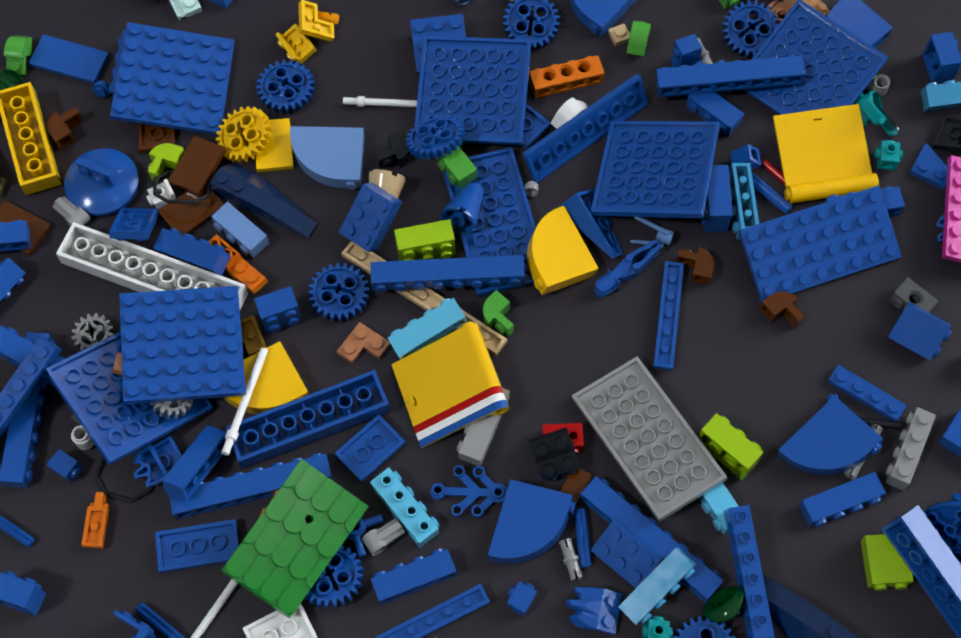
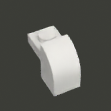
[551,97,588,129]

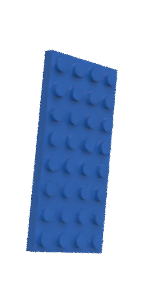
[443,147,536,297]
[738,185,902,303]

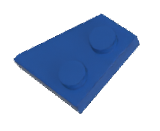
[909,143,947,189]

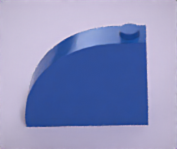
[569,0,637,37]
[828,0,893,48]
[778,396,883,475]
[488,479,576,564]

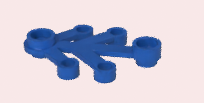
[430,465,507,518]

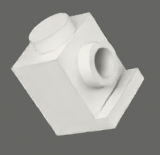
[146,179,176,211]

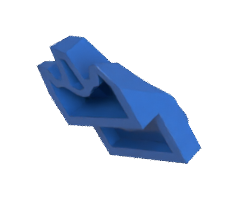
[133,435,182,488]
[565,587,622,635]

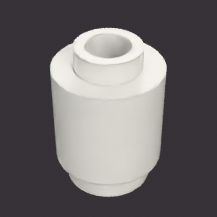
[71,425,94,450]

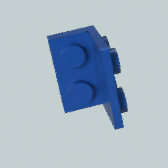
[112,610,157,638]

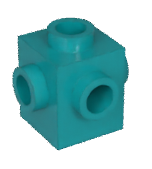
[874,140,903,171]
[642,616,673,638]

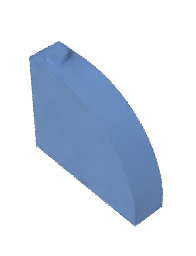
[290,126,365,190]

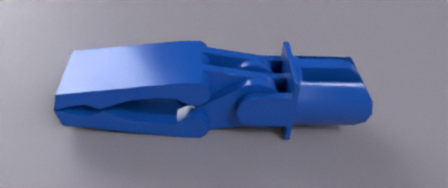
[594,240,662,298]

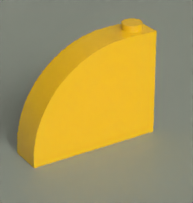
[527,206,599,295]
[223,341,309,414]

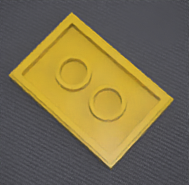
[255,118,294,173]

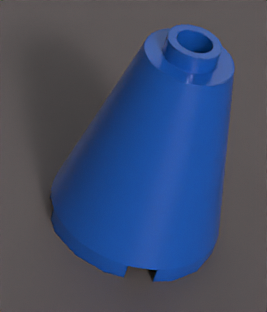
[440,183,484,234]

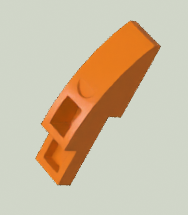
[208,234,268,294]

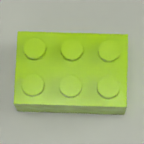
[394,219,456,261]
[698,413,763,480]

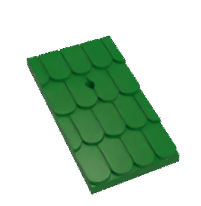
[221,459,369,619]

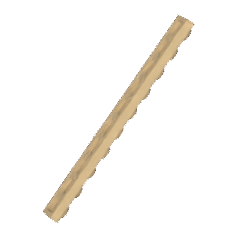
[341,241,507,356]

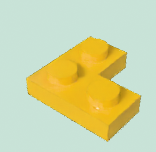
[298,0,334,42]

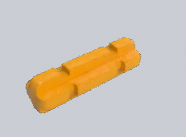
[318,11,339,24]

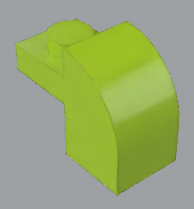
[148,143,185,182]

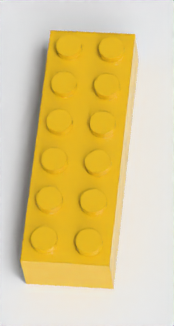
[0,82,62,195]

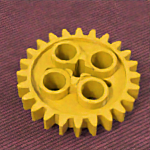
[215,106,273,163]

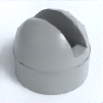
[524,181,539,197]

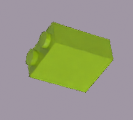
[860,534,914,591]

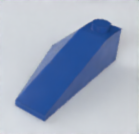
[560,188,624,259]

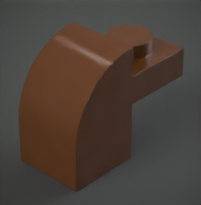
[47,107,83,150]
[676,247,714,286]
[759,291,805,329]

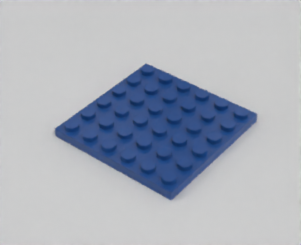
[741,0,889,115]
[110,22,235,136]
[414,36,532,145]
[591,121,720,218]
[119,286,246,405]
[45,332,212,466]

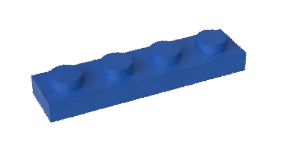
[827,365,907,421]

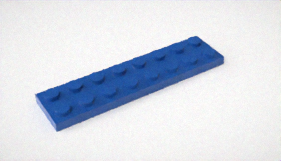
[523,74,649,183]

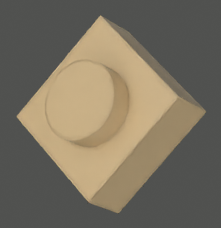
[608,24,630,47]

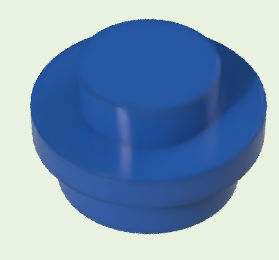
[92,81,110,97]

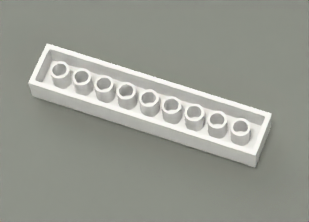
[56,222,248,310]

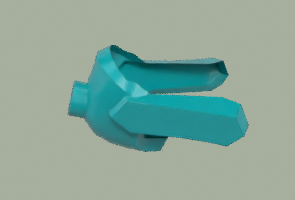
[855,91,899,136]

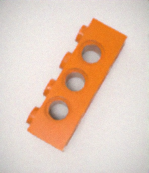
[529,55,605,99]

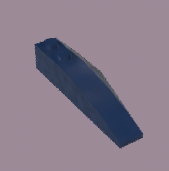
[210,163,318,240]
[763,575,858,638]

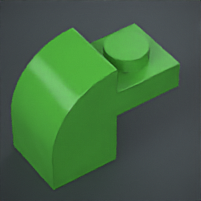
[626,21,651,56]
[4,35,32,75]
[483,290,514,337]

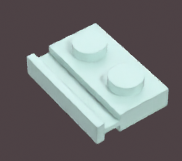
[169,0,202,21]

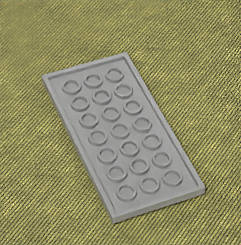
[572,356,727,522]

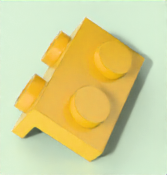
[275,23,317,64]

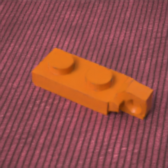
[81,492,109,549]

